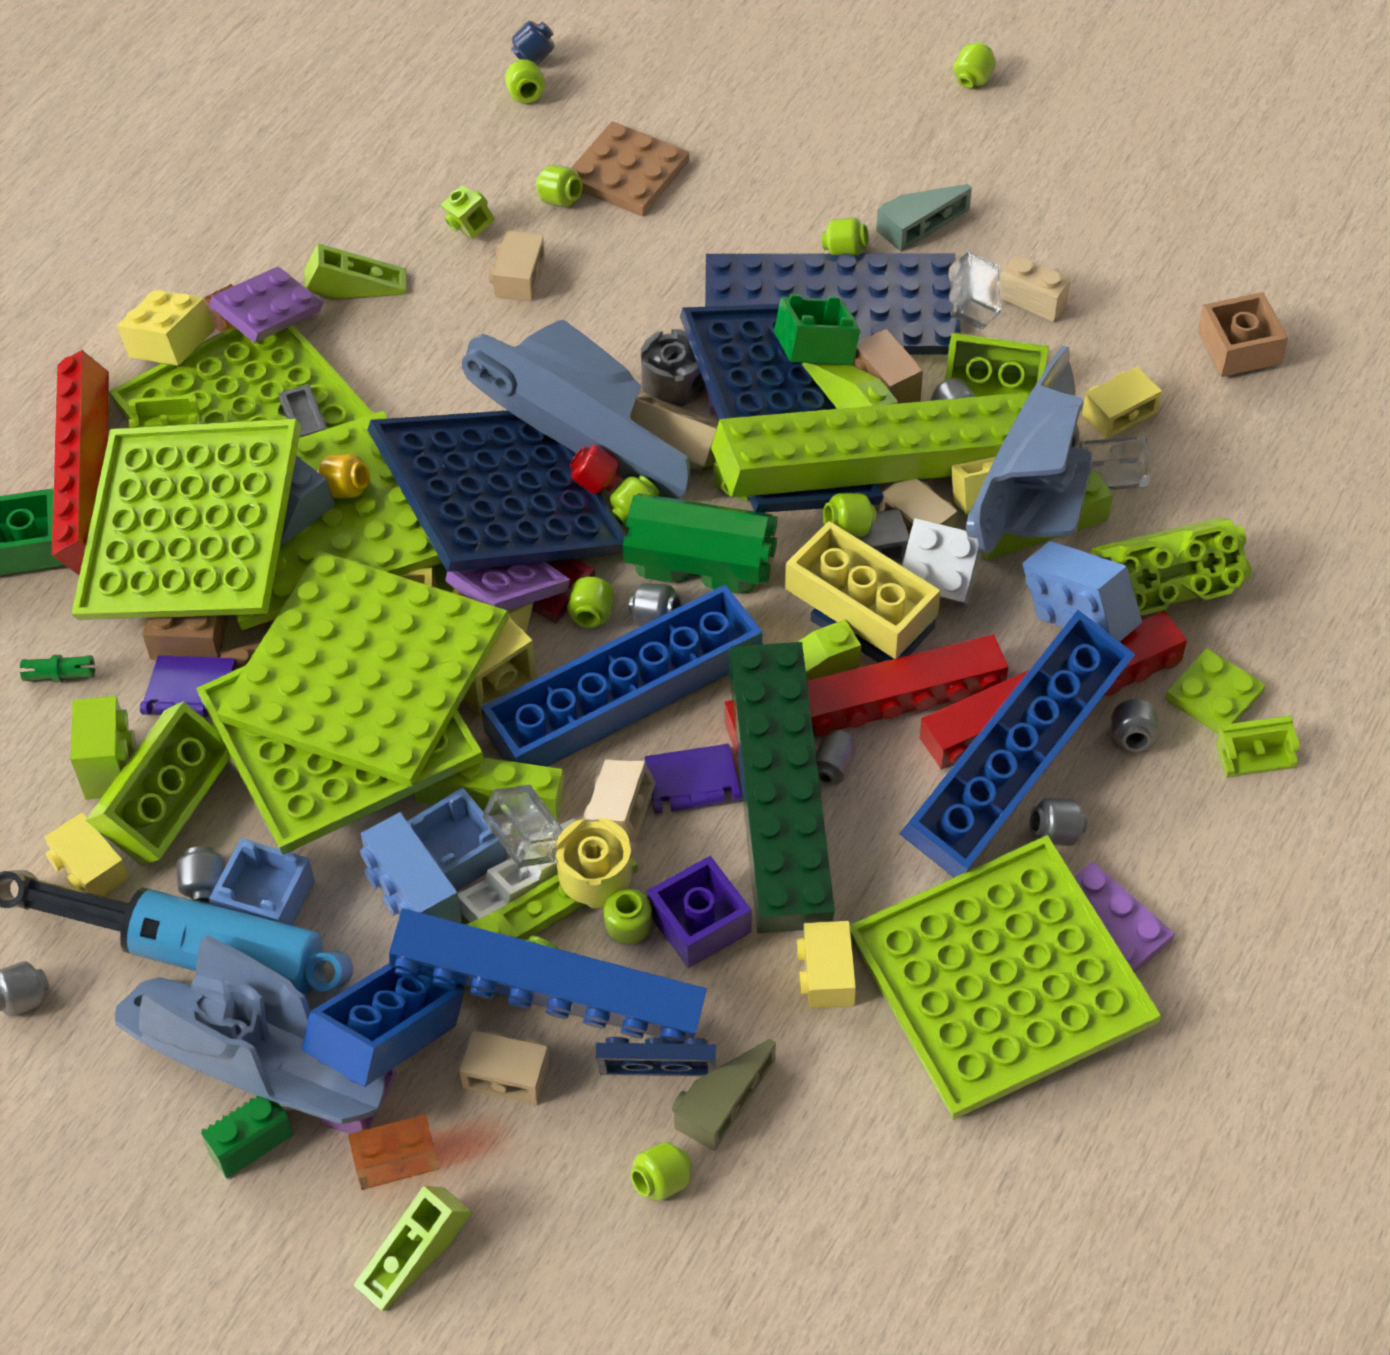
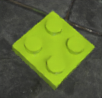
[1165,648,1266,734]

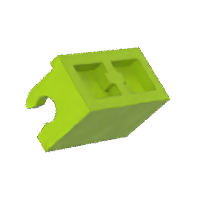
[129,394,202,428]
[1216,715,1300,778]

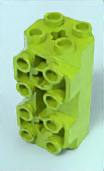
[1091,517,1252,616]

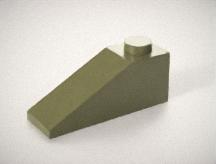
[672,1039,776,1151]

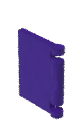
[140,655,237,717]
[644,743,741,814]

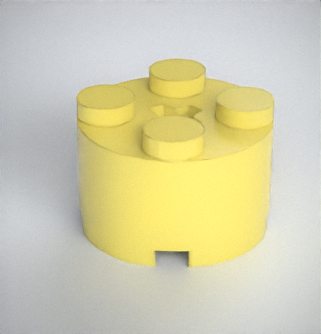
[556,818,633,909]

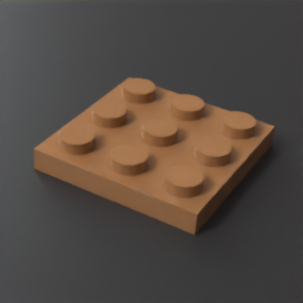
[571,121,689,217]

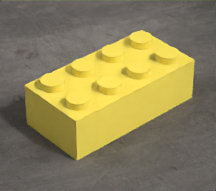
[785,521,940,659]

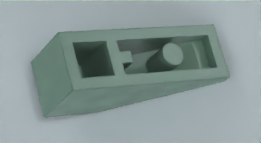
[876,184,972,252]

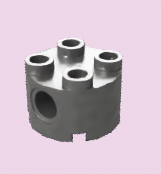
[641,329,705,407]

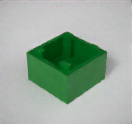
[774,294,861,365]

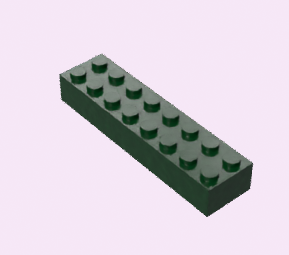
[728,642,835,933]

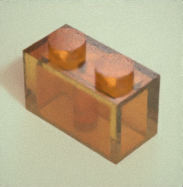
[348,1114,439,1190]

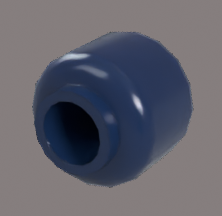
[511,21,555,65]

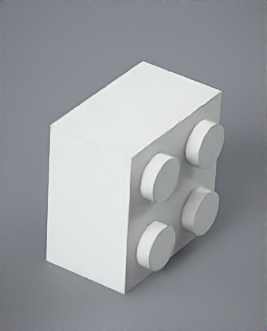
[902,518,982,605]

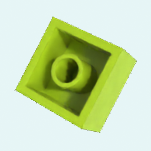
[70,696,136,800]

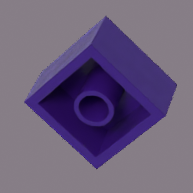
[647,855,752,968]

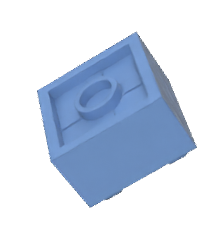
[407,787,507,891]
[209,838,315,926]

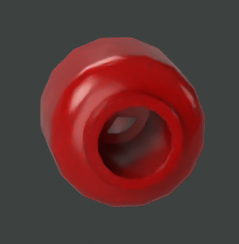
[569,444,620,495]

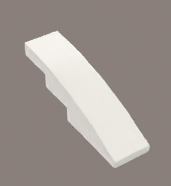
[457,818,576,922]

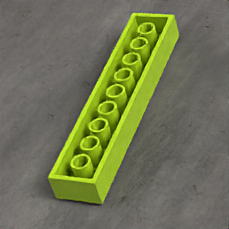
[711,392,1028,498]

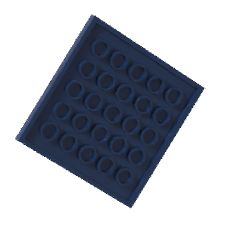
[367,410,627,572]

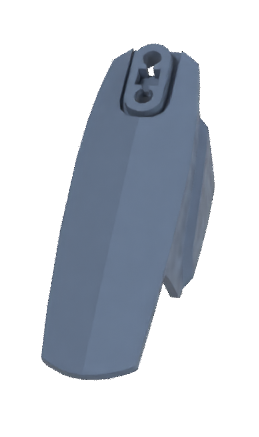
[462,320,691,499]
[966,346,1092,553]
[115,935,385,1124]

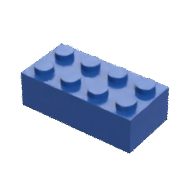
[302,963,465,1087]

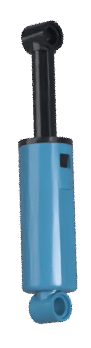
[0,870,353,996]

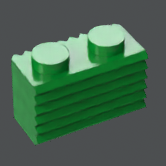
[201,1096,294,1179]

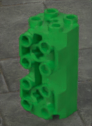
[623,493,778,594]

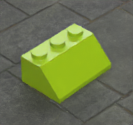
[944,332,1049,397]

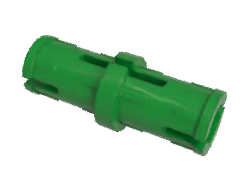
[20,654,95,682]

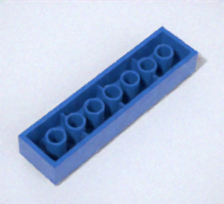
[481,584,763,767]
[899,610,1135,878]
[389,908,707,1044]

